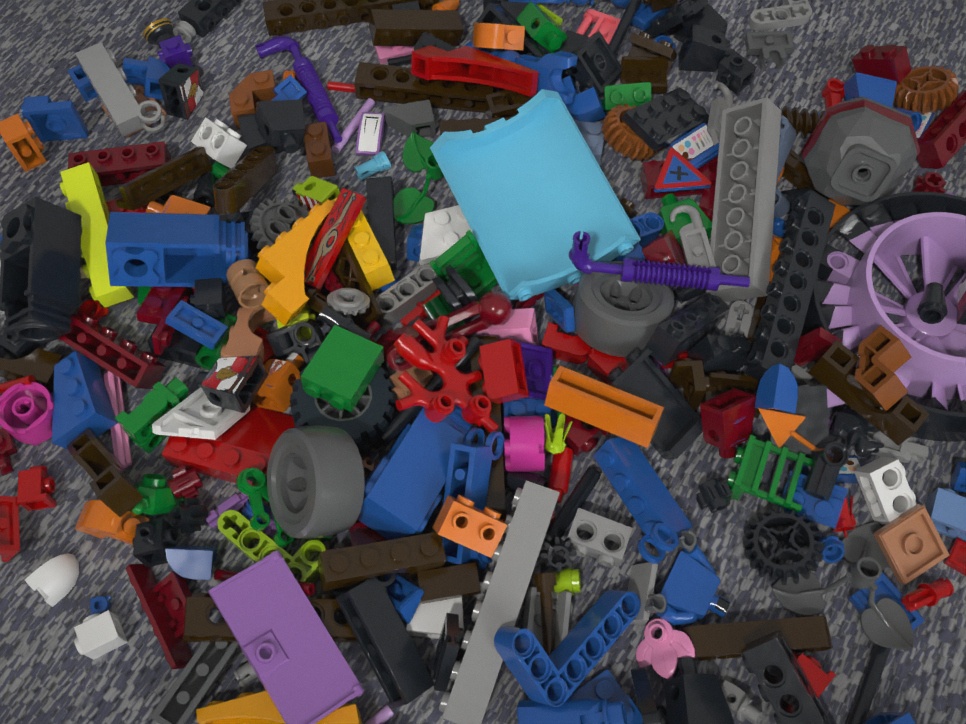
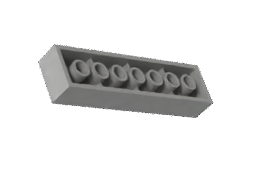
[706,97,781,302]
[439,481,560,724]

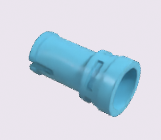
[354,151,391,181]

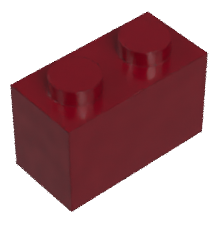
[852,44,911,83]

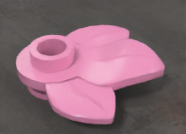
[636,618,695,680]

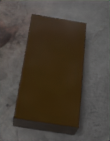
[417,562,481,604]

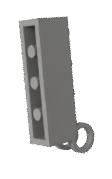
[75,42,165,137]

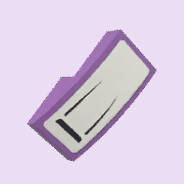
[356,112,385,156]

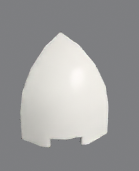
[25,553,79,607]

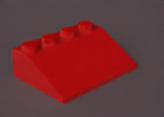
[162,405,295,486]

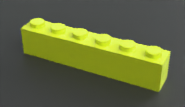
[60,162,134,308]

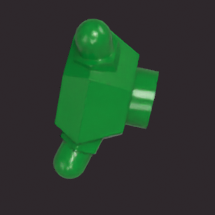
[132,474,185,515]

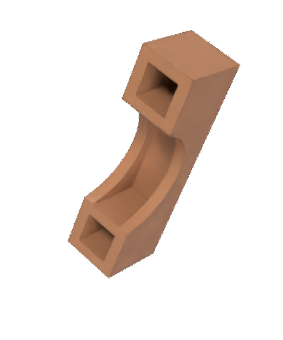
[221,281,277,364]

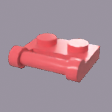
[576,9,621,45]

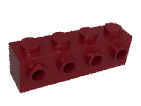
[68,141,171,187]
[58,314,166,389]

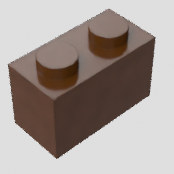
[304,122,335,178]

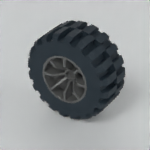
[290,367,396,457]

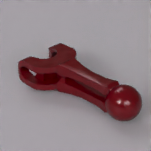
[381,291,512,371]

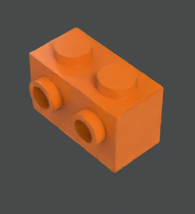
[0,113,47,172]
[433,494,507,558]

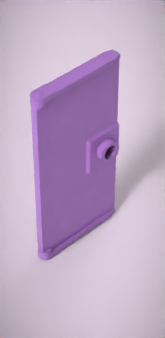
[208,550,365,724]

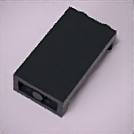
[605,347,703,460]

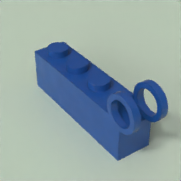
[441,427,504,565]
[593,437,692,564]

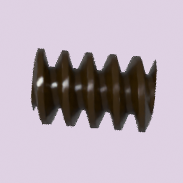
[778,106,825,139]

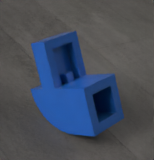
[123,57,170,100]
[562,76,606,122]

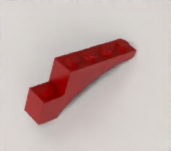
[411,45,539,97]

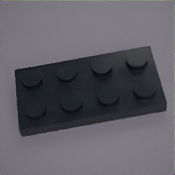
[621,87,709,151]

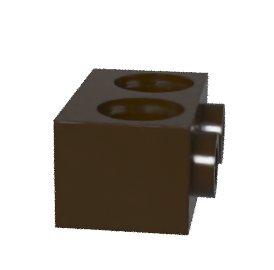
[485,90,535,119]

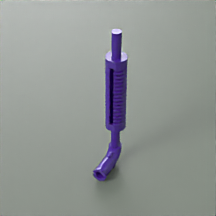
[255,36,342,144]
[568,231,750,291]

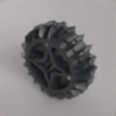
[743,506,825,585]

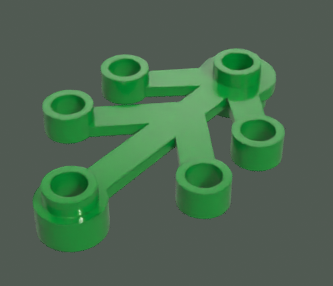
[236,468,332,548]

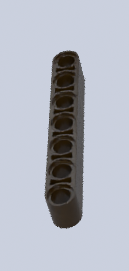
[470,335,506,519]

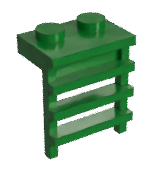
[429,230,498,299]
[726,435,813,512]

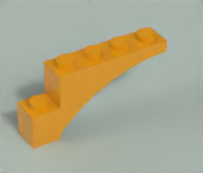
[255,199,334,326]
[196,691,362,724]

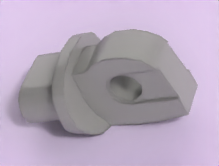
[721,680,763,724]

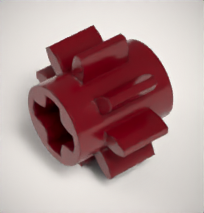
[913,171,947,193]
[168,465,204,498]

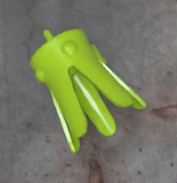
[544,413,573,455]

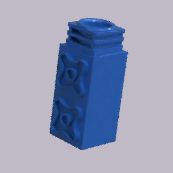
[105,212,248,287]
[357,405,472,540]

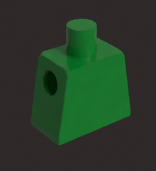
[516,1,568,53]
[658,194,712,248]

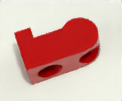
[541,322,591,364]

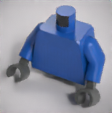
[644,530,731,625]

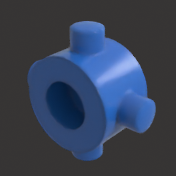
[89,595,112,615]

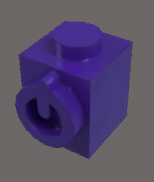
[157,35,194,69]

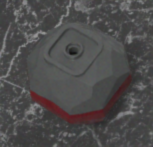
[801,96,920,207]

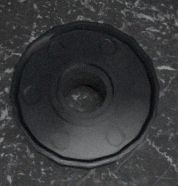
[432,265,479,322]

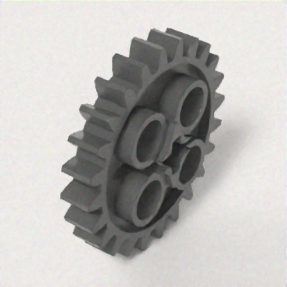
[249,197,323,258]

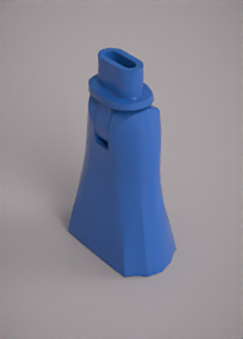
[517,698,628,724]

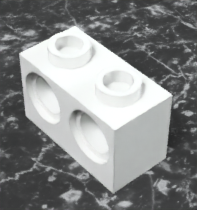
[191,117,247,169]
[854,457,916,525]

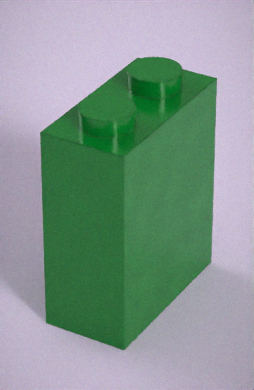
[301,325,384,412]

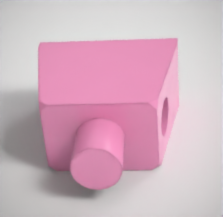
[477,308,539,345]

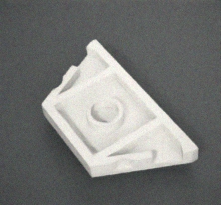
[419,205,474,265]
[152,387,250,440]

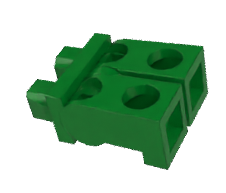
[115,377,190,455]

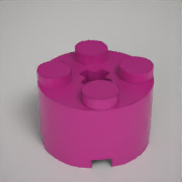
[0,382,54,446]
[504,416,545,472]

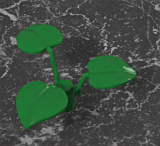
[394,132,444,224]

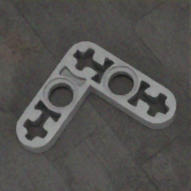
[748,0,812,31]

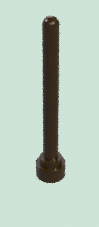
[533,573,557,656]

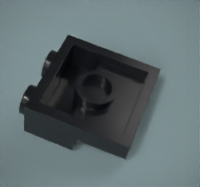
[567,31,623,95]

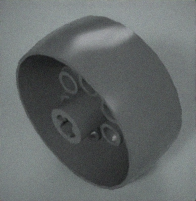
[572,261,674,357]
[267,425,365,539]

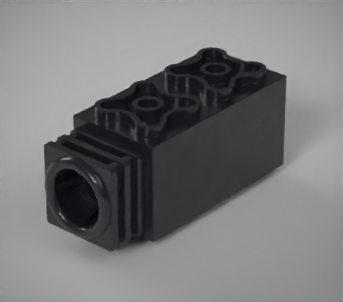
[0,197,82,344]

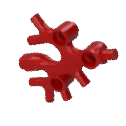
[393,316,499,433]

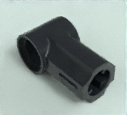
[803,441,849,501]

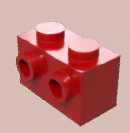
[478,338,529,404]

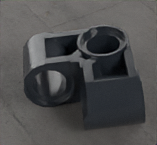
[265,318,325,366]

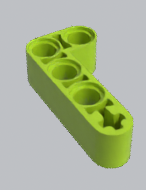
[217,510,327,583]

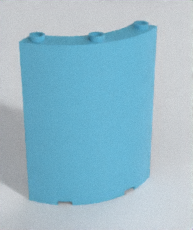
[430,89,641,301]

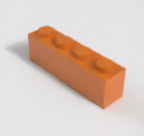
[544,366,664,448]

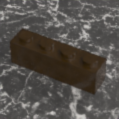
[369,9,464,46]

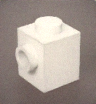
[74,610,128,660]

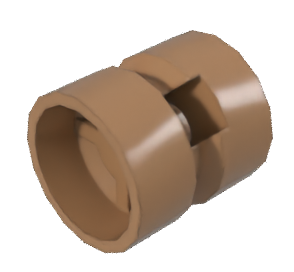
[226,259,269,309]

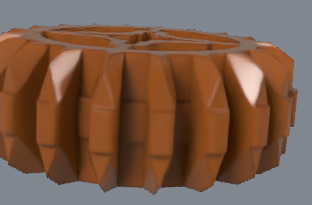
[893,65,959,114]
[601,104,660,162]

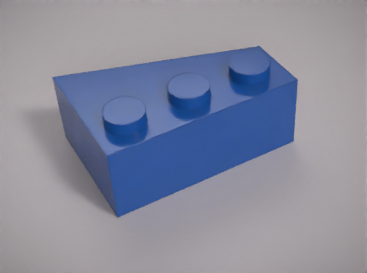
[52,351,118,450]

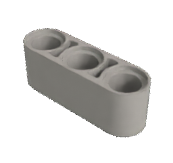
[376,264,438,325]

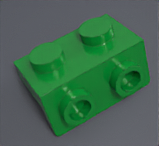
[601,82,651,113]

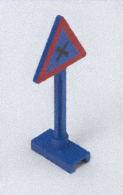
[654,143,719,193]

